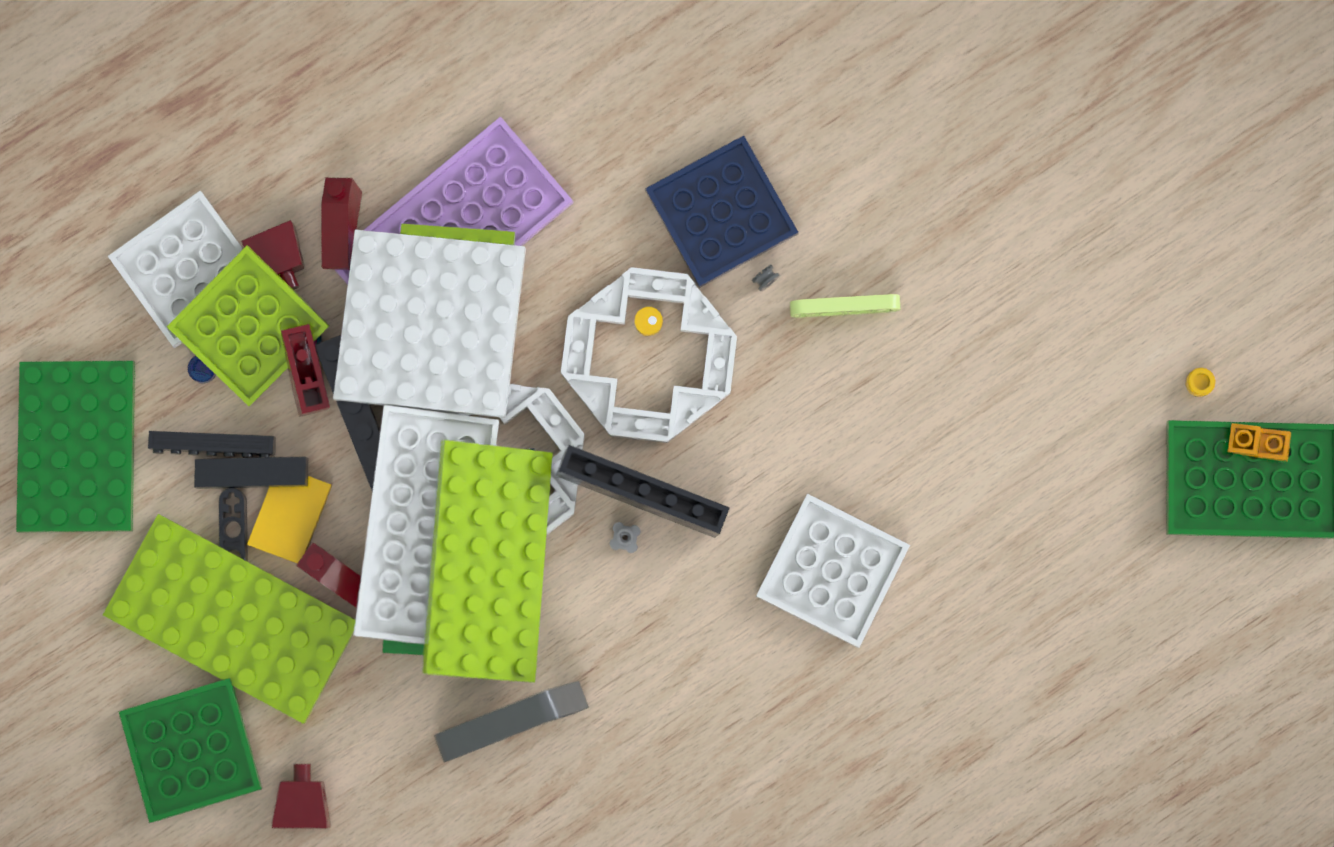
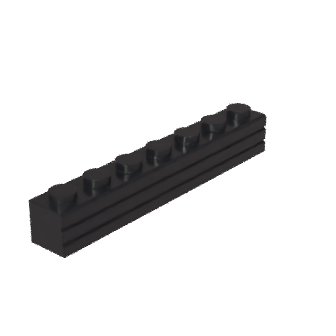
[148,431,276,458]

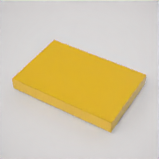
[247,476,333,563]

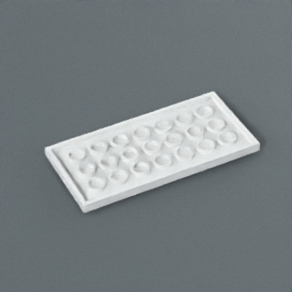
[354,405,499,644]

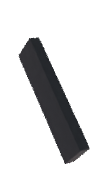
[194,457,309,489]

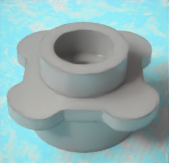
[610,522,641,553]

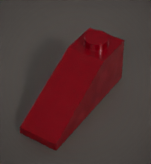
[321,177,362,270]
[281,324,330,417]
[296,542,362,608]

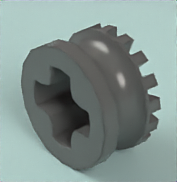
[752,265,780,292]

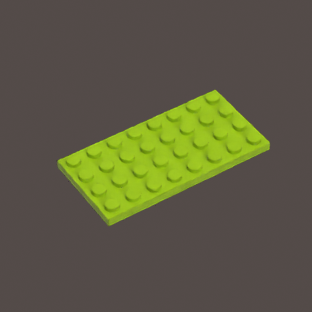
[422,440,553,683]
[103,514,356,724]

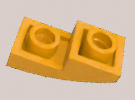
[1228,423,1291,462]

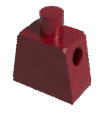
[241,220,305,290]
[272,764,331,828]

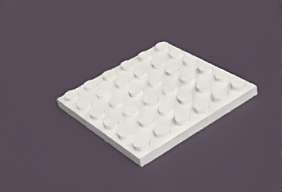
[333,230,526,418]

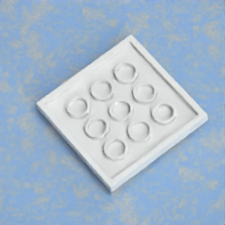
[108,190,243,348]
[756,494,910,648]

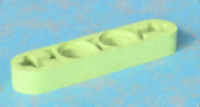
[790,294,901,318]

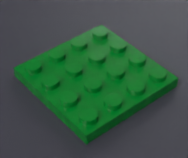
[118,678,262,823]

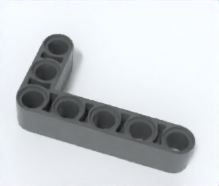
[434,681,589,762]

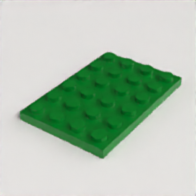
[16,361,135,533]
[1166,420,1334,539]

